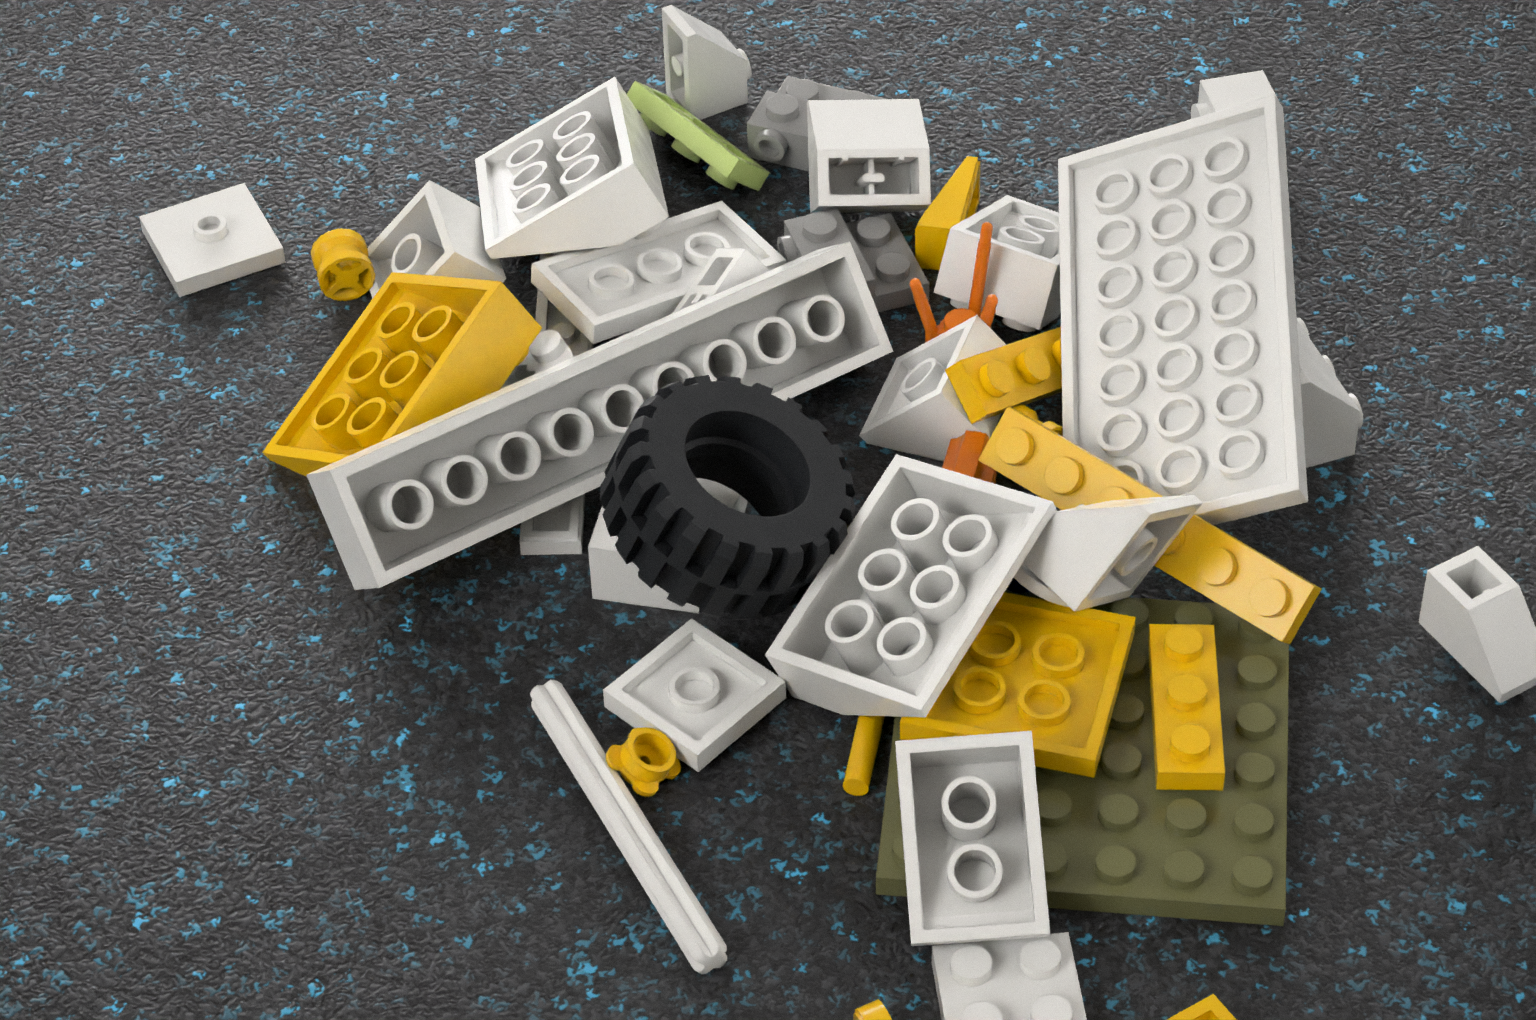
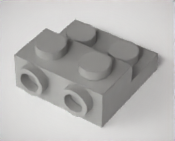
[747,76,886,171]
[777,208,929,313]

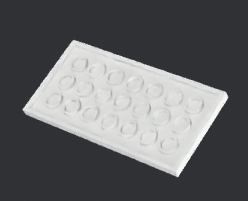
[1058,94,1308,525]

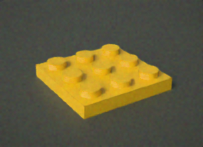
[900,592,1136,778]

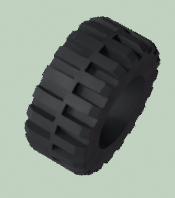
[600,375,855,620]

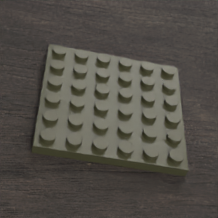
[876,589,1289,926]

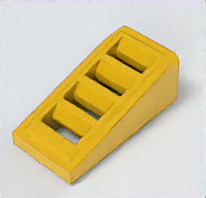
[915,156,980,270]

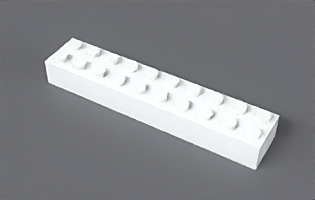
[306,241,893,590]

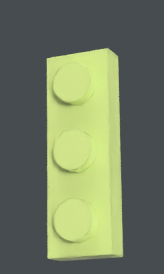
[627,81,770,191]

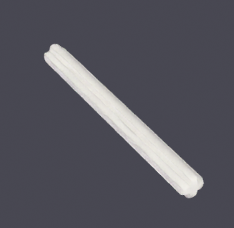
[530,679,727,974]

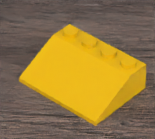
[262,272,542,477]

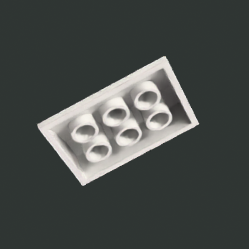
[475,77,669,259]
[765,454,1056,717]

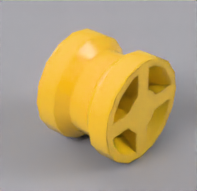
[311,228,375,301]

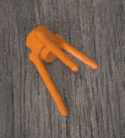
[909,222,998,343]

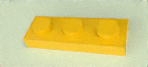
[945,327,1062,424]
[1148,624,1225,791]

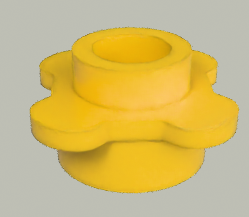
[605,727,681,797]

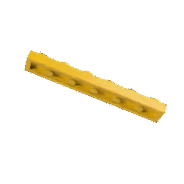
[978,406,1322,644]

